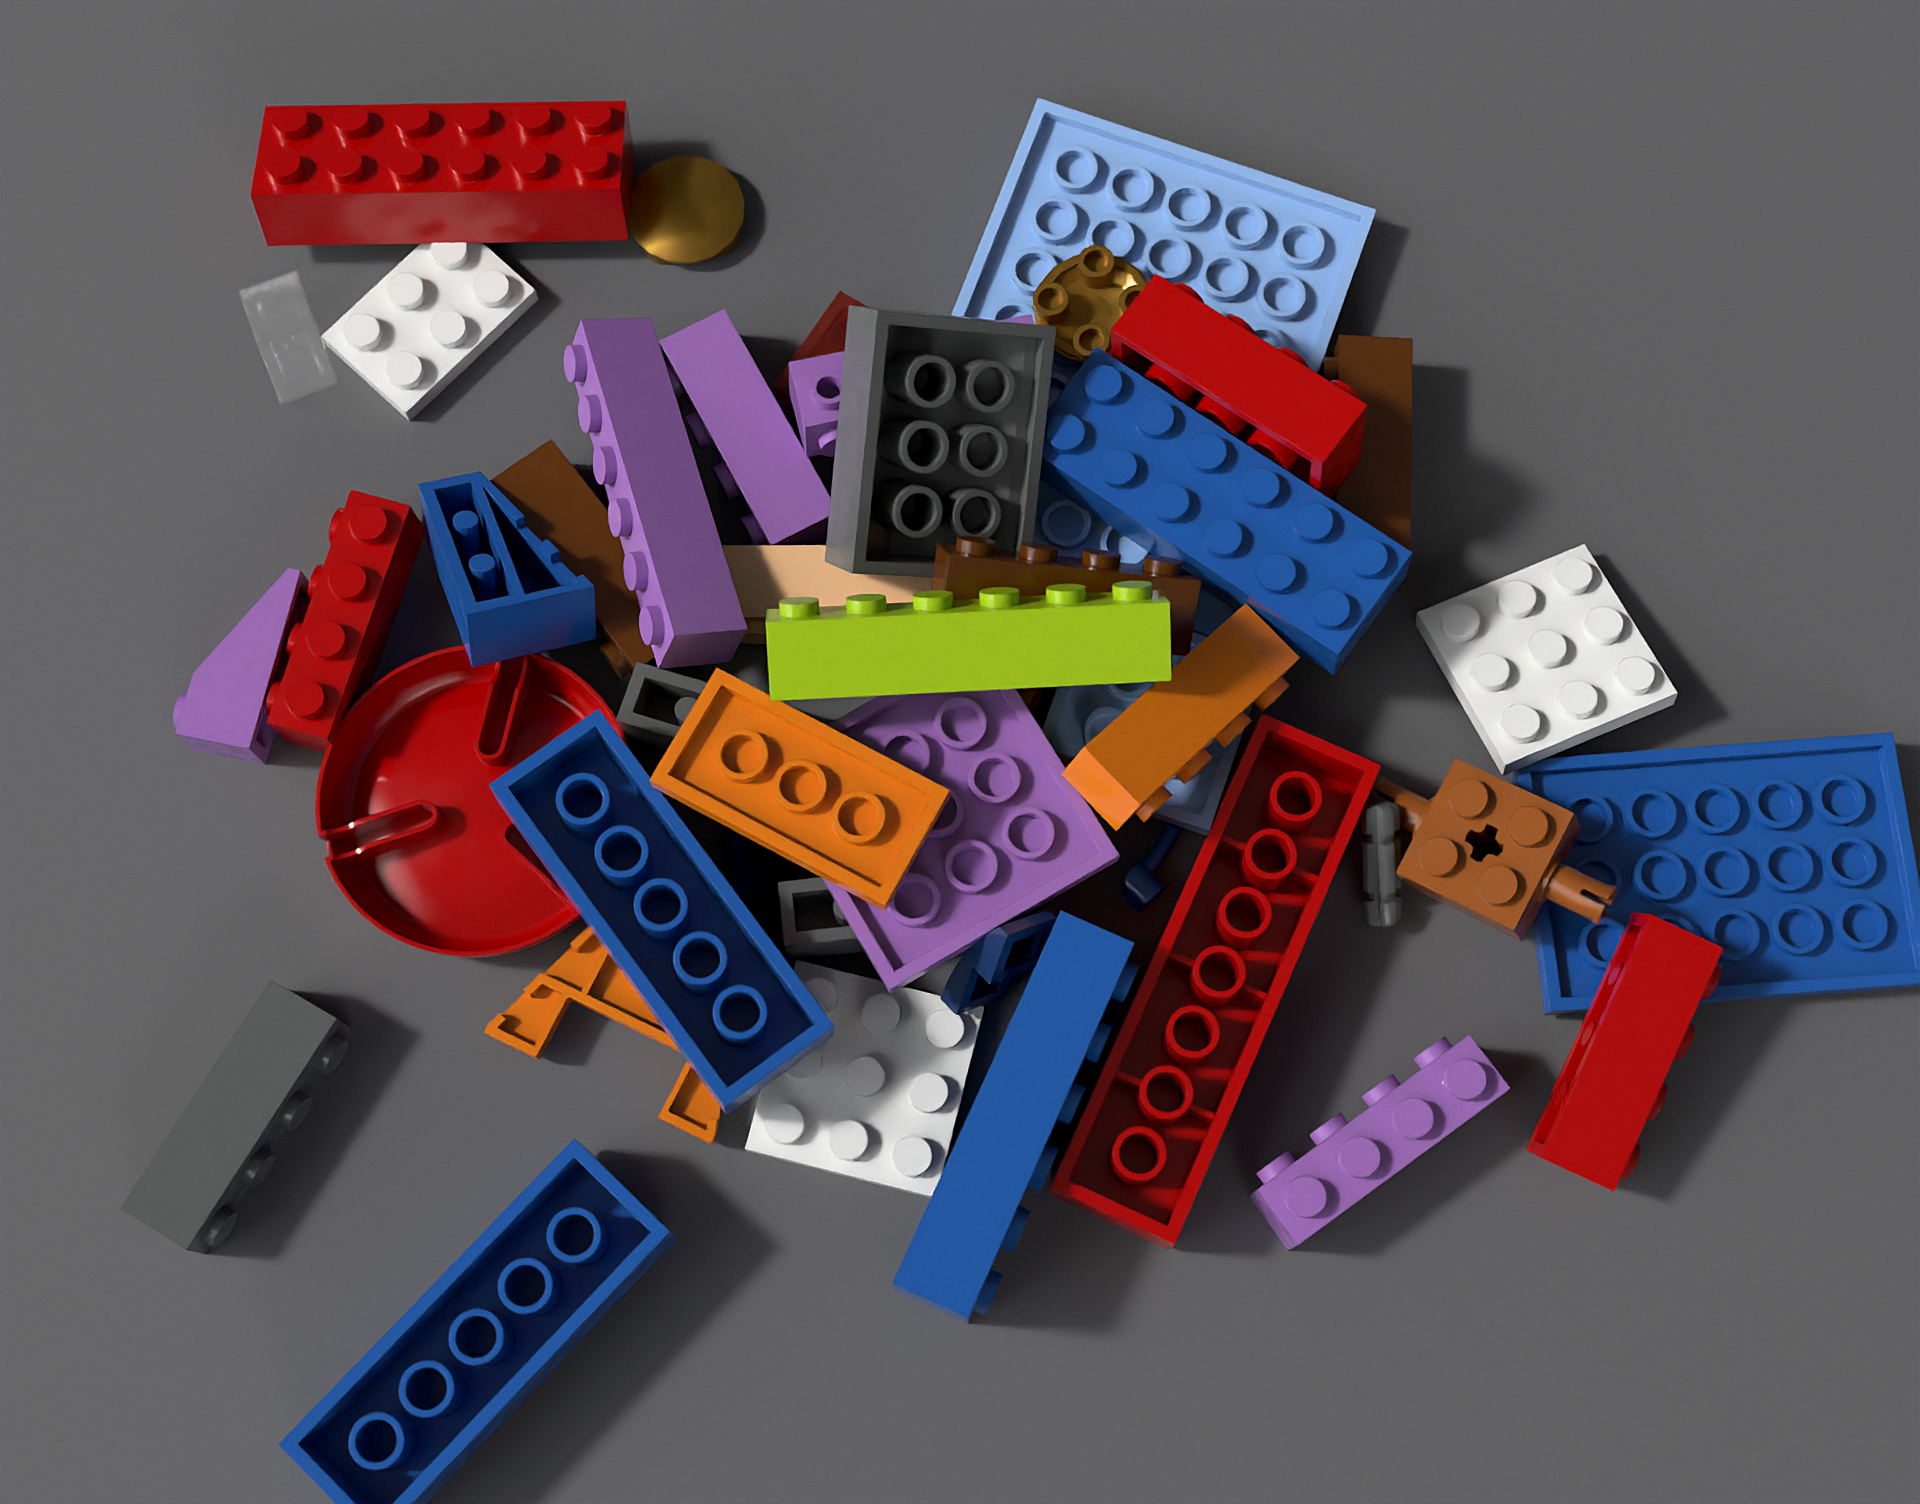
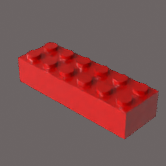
[250,101,634,246]

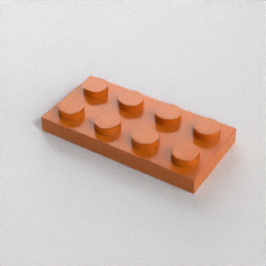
[649,668,950,911]

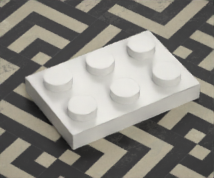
[322,243,539,421]

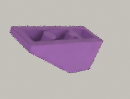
[173,568,311,765]

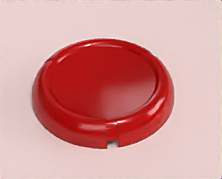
[315,646,630,958]

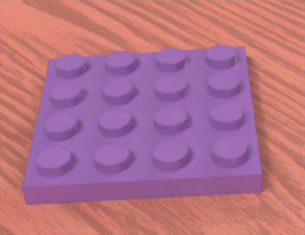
[821,689,1119,994]

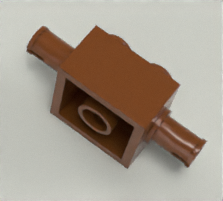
[1364,758,1618,942]

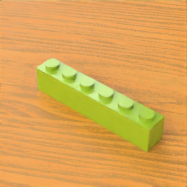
[766,581,1172,701]

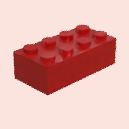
[1111,273,1368,499]

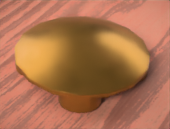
[629,156,745,264]
[1032,245,1148,363]

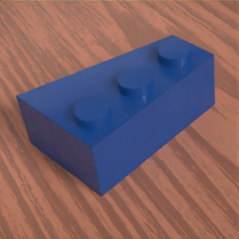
[418,471,597,668]

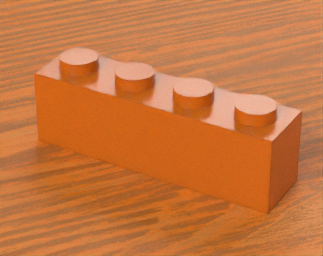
[1061,603,1300,831]

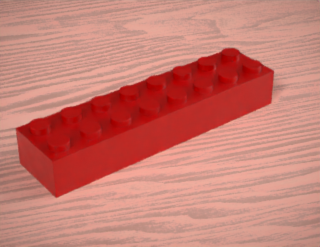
[1048,713,1381,1250]

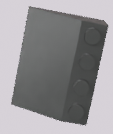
[825,305,1056,577]

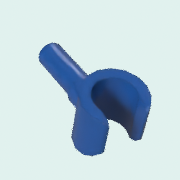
[1120,824,1180,912]

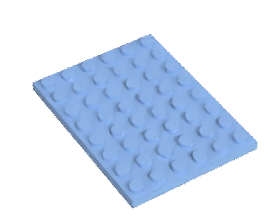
[951,98,1376,637]

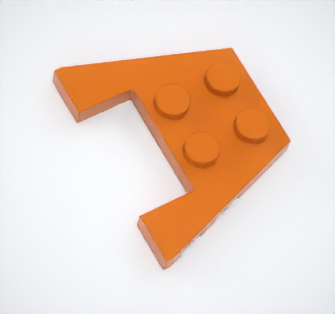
[484,926,722,1146]

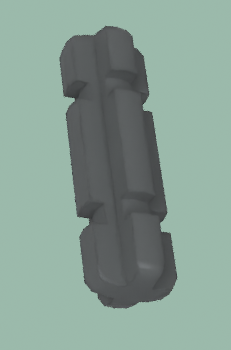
[1361,801,1402,927]

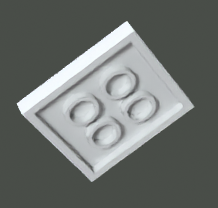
[1415,544,1677,776]
[745,960,984,1198]

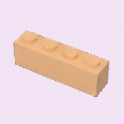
[723,545,933,644]

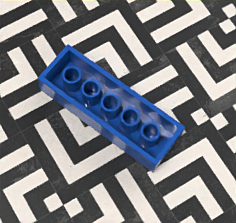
[1040,346,1412,676]
[489,709,835,1115]
[892,911,1139,1324]
[278,1138,679,1504]

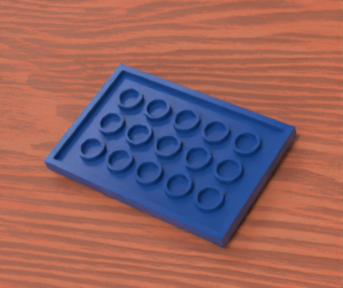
[1511,732,1920,1016]

